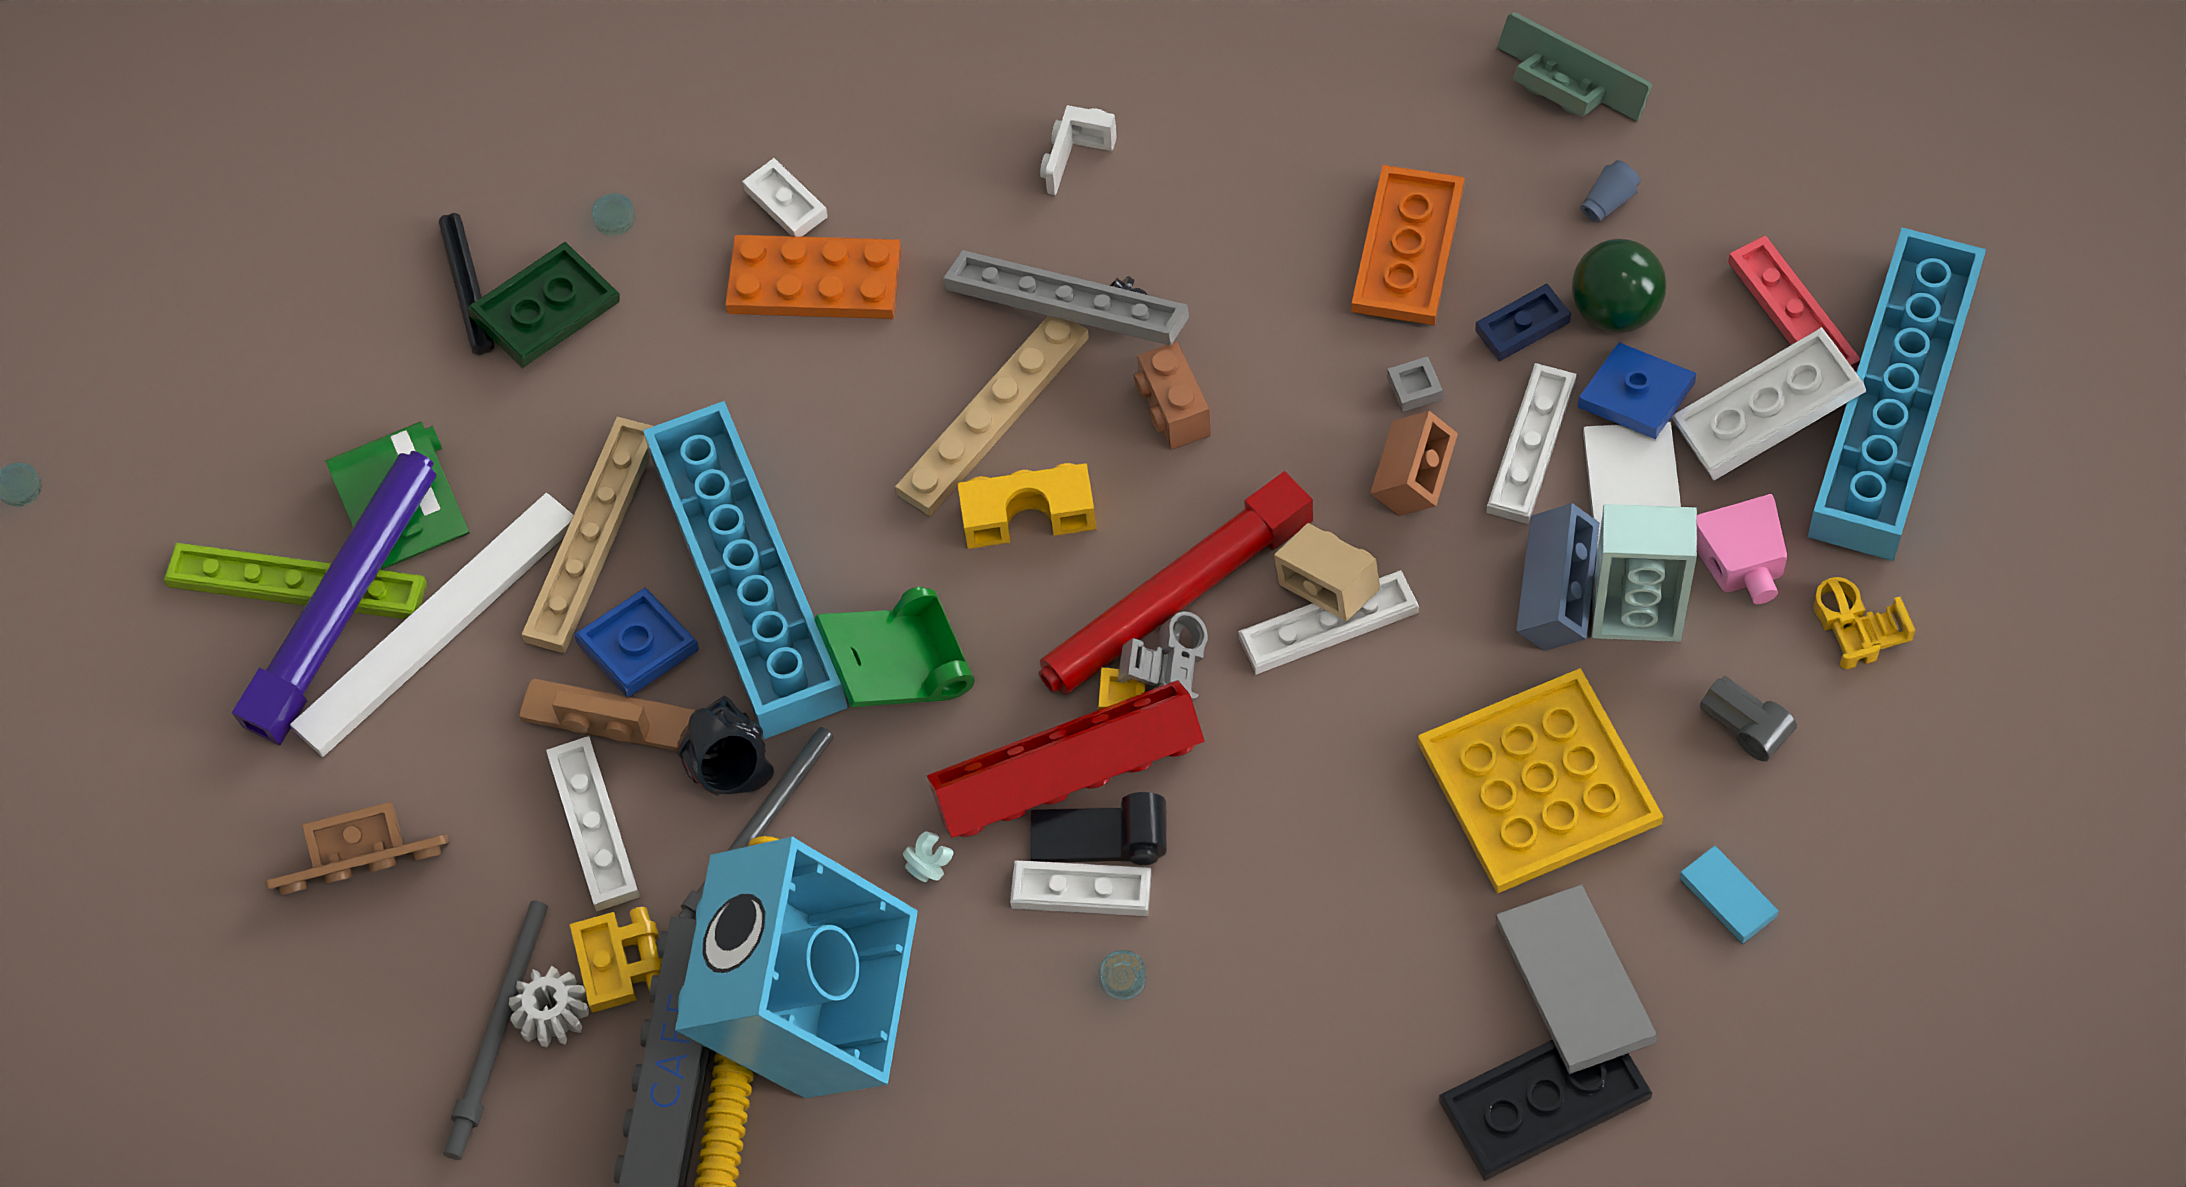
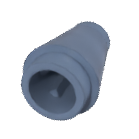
[1580,160,1641,223]

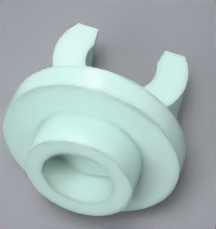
[903,831,954,882]

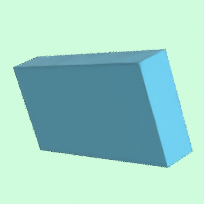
[1679,846,1778,944]

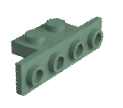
[1497,12,1652,121]

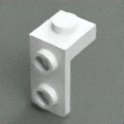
[1040,105,1117,195]

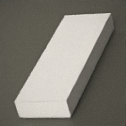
[1010,860,1152,916]

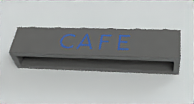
[614,916,711,1187]

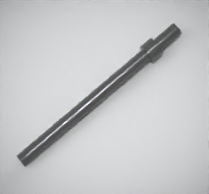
[678,727,834,919]
[443,901,548,1160]

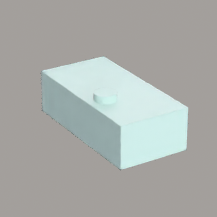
[1591,504,1697,642]

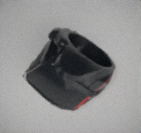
[677,695,774,796]

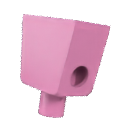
[1697,494,1787,604]

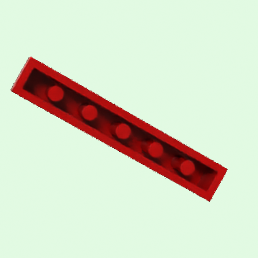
[926,680,1205,838]

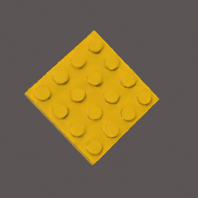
[1417,668,1664,894]

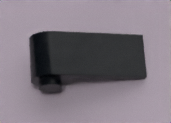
[1031,792,1167,865]

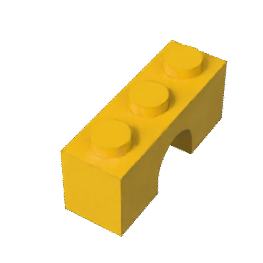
[957,463,1096,549]

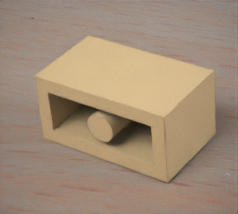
[1274,523,1380,621]

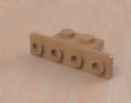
[519,679,695,751]
[265,801,449,895]

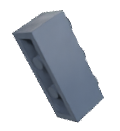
[1516,503,1600,651]

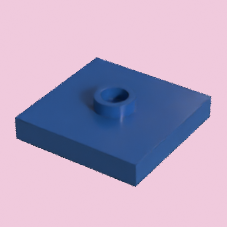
[1578,342,1696,439]
[574,587,699,698]

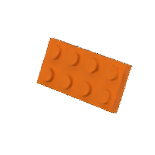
[1351,165,1465,325]
[726,235,902,319]

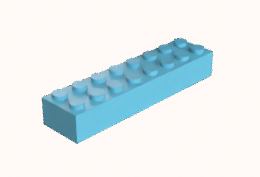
[1807,227,1986,561]
[643,401,847,739]

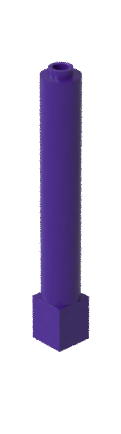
[232,451,437,746]

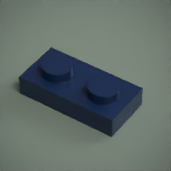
[1475,283,1571,362]

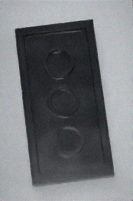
[1439,1039,1652,1181]

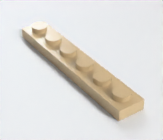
[895,315,1089,517]
[521,417,654,654]

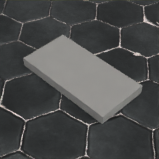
[1496,884,1657,1074]

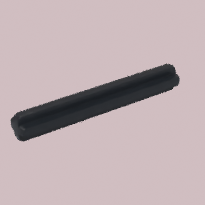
[438,213,494,355]

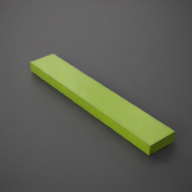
[164,543,427,620]

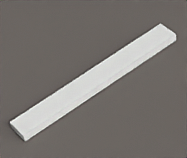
[290,492,574,757]

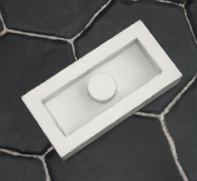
[742,158,828,237]

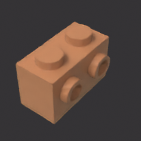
[1133,341,1211,450]
[1370,411,1458,516]

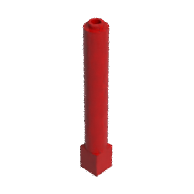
[1038,471,1313,695]

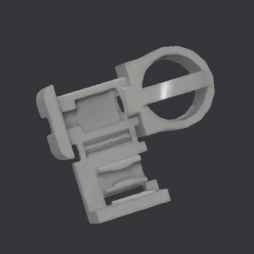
[1118,611,1208,701]

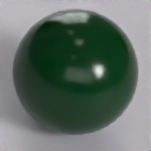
[1572,239,1667,333]

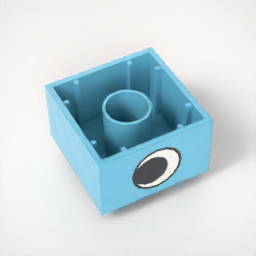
[675,837,918,1098]

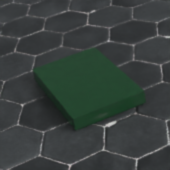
[468,242,620,369]

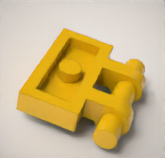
[570,907,662,1013]

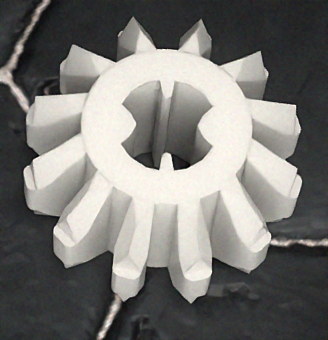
[509,966,589,1048]

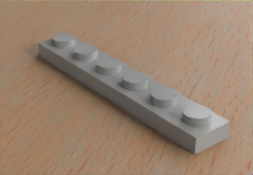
[943,250,1189,346]

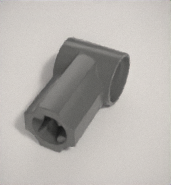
[1700,676,1797,762]

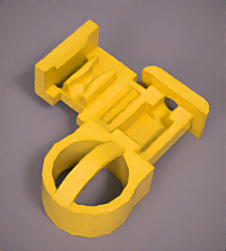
[1813,577,1915,669]

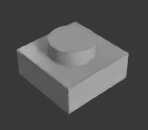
[1387,356,1443,412]

